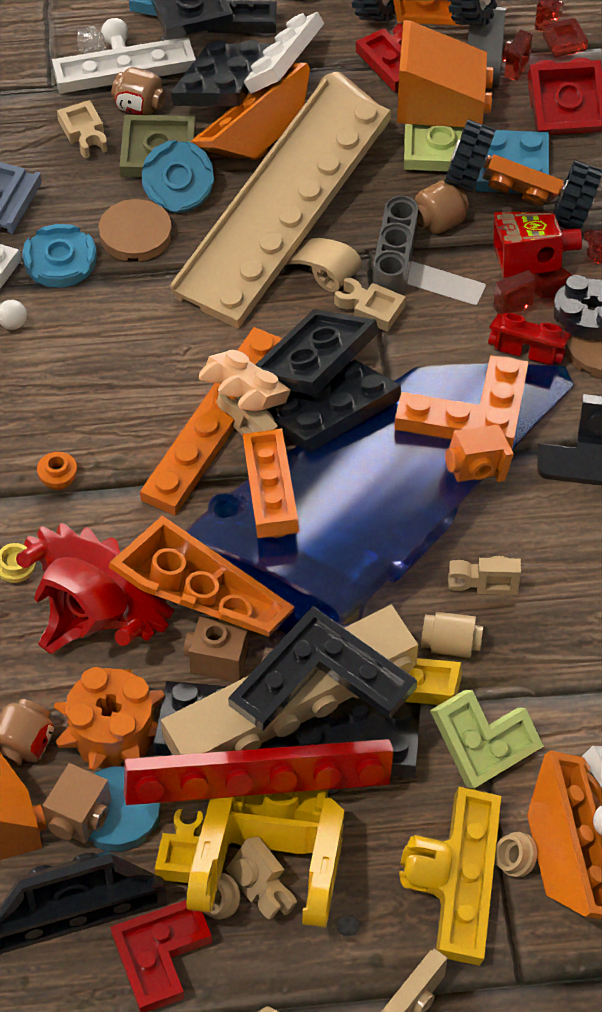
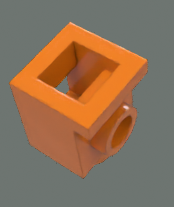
[445,424,514,482]

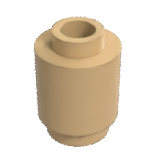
[421,611,483,658]

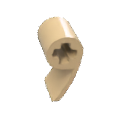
[286,238,362,293]

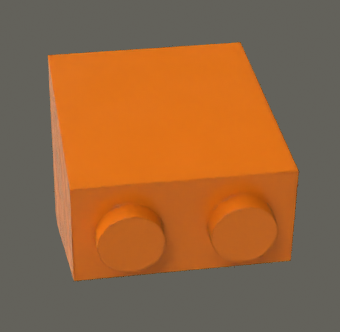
[397,20,493,127]

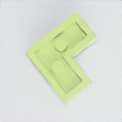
[430,690,544,789]

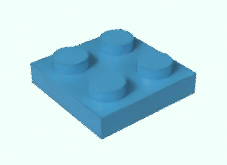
[475,130,549,193]

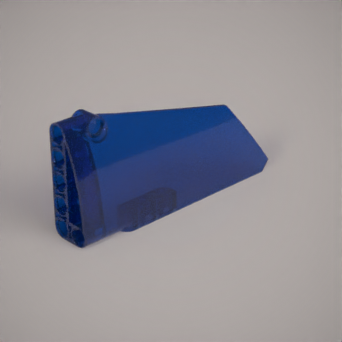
[185,363,574,634]

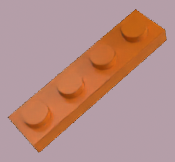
[242,428,300,538]

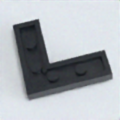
[228,606,417,731]

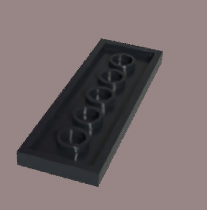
[154,681,421,778]

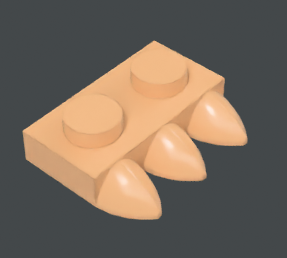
[199,350,291,411]

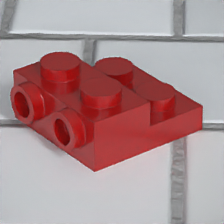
[527,58,602,135]

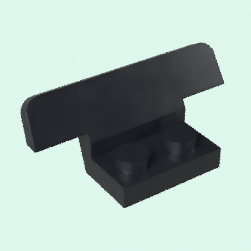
[537,394,602,486]

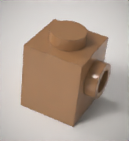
[183,616,249,682]
[42,763,111,844]

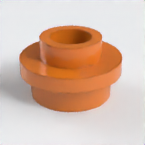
[37,452,77,490]

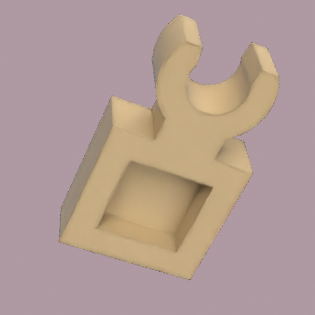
[57,100,107,158]
[334,278,406,332]
[448,556,521,595]

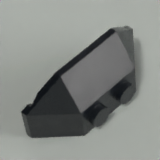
[0,851,167,954]

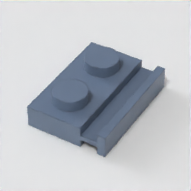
[0,162,42,234]

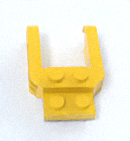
[187,790,345,928]

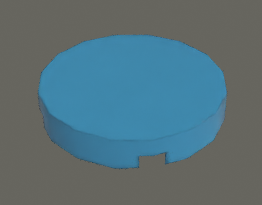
[142,140,214,214]
[22,224,97,288]
[88,766,161,852]

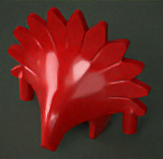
[16,523,174,654]

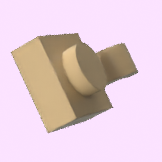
[216,394,278,436]
[226,836,297,919]

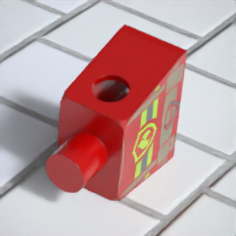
[493,212,582,278]

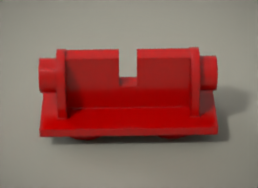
[488,313,571,366]

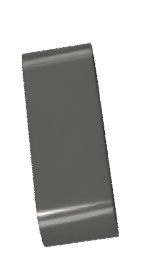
[468,6,506,87]
[373,196,418,295]

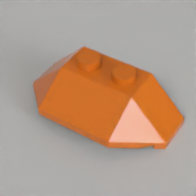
[190,63,310,160]
[527,750,602,919]

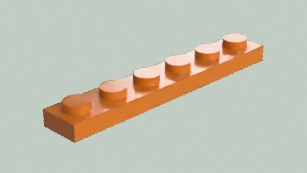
[140,327,283,516]

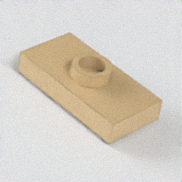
[381,949,447,1012]

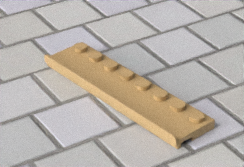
[170,79,391,329]

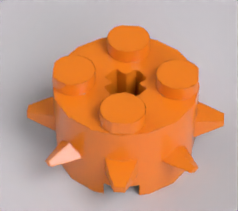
[54,667,165,771]

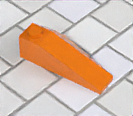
[109,515,294,636]
[0,753,47,860]

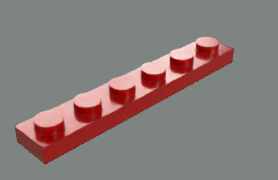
[124,739,393,805]

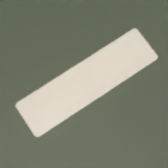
[407,261,486,305]

